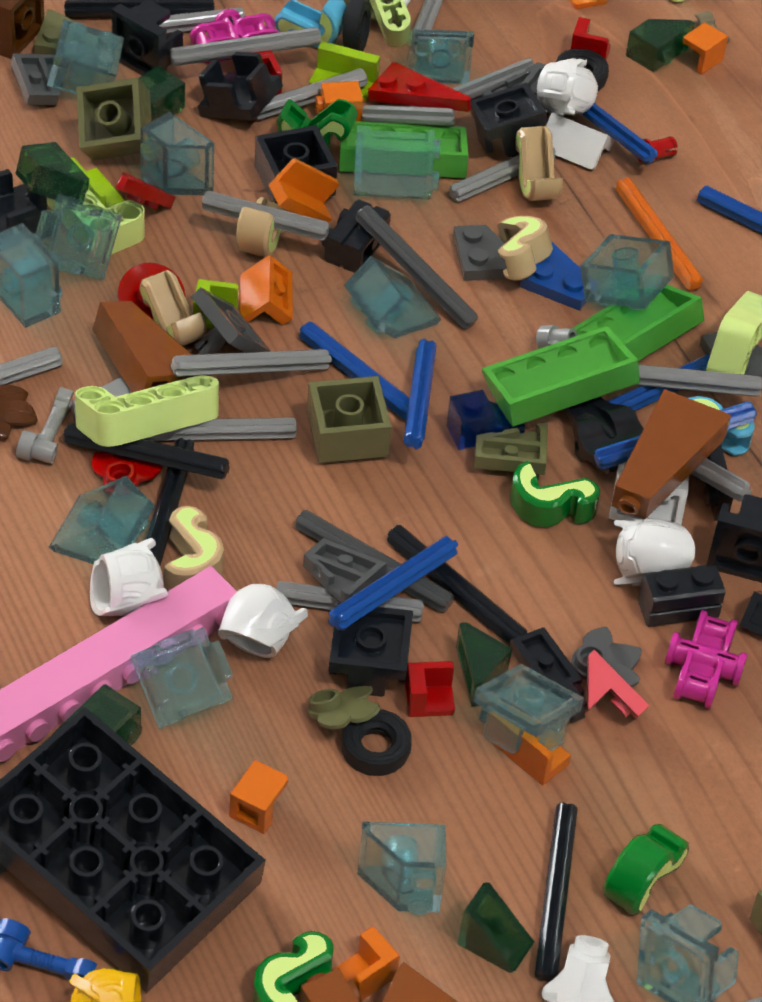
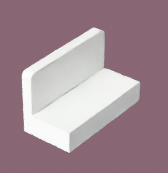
[546,113,615,170]

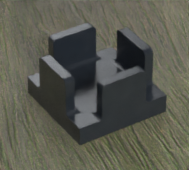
[111,0,183,85]
[197,52,283,121]
[470,83,548,157]
[0,169,56,252]
[707,494,762,583]
[328,602,413,697]

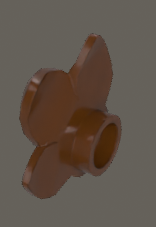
[0,385,38,440]

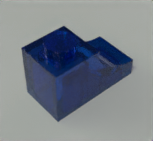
[446,390,525,450]

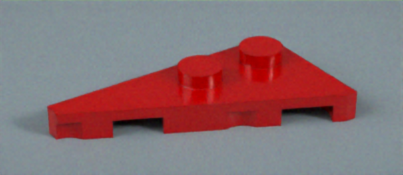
[368,62,471,112]
[115,172,176,210]

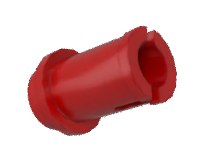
[637,136,678,162]

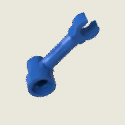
[0,919,97,980]

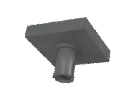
[192,287,271,354]

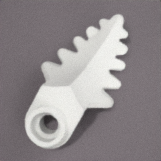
[542,935,614,1002]

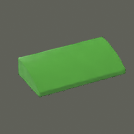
[339,121,468,178]
[573,279,704,361]
[482,325,640,427]

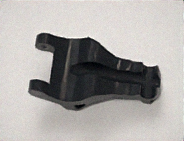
[563,396,644,474]

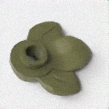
[308,686,381,729]

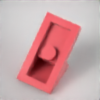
[587,650,649,719]

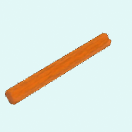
[615,177,703,291]

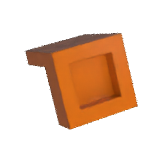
[683,22,728,74]
[229,760,288,834]
[334,926,400,1001]

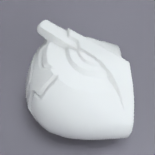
[537,58,598,116]
[614,519,695,586]
[90,538,168,616]
[218,584,308,658]

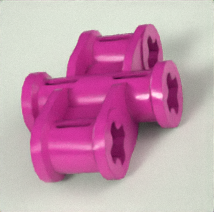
[190,9,280,64]
[664,610,748,709]

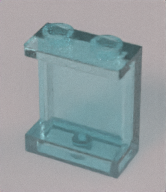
[353,125,440,200]

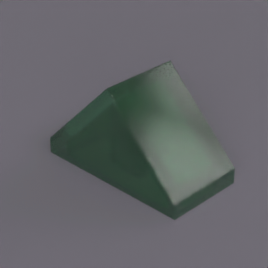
[456,622,512,707]
[458,882,534,973]

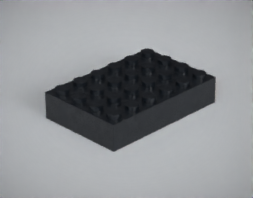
[0,707,266,993]

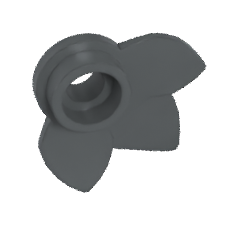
[571,627,642,687]

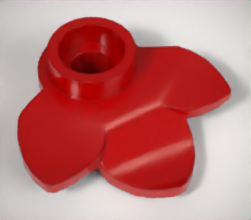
[91,452,163,494]

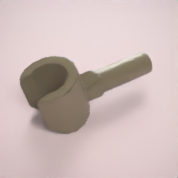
[692,11,730,44]

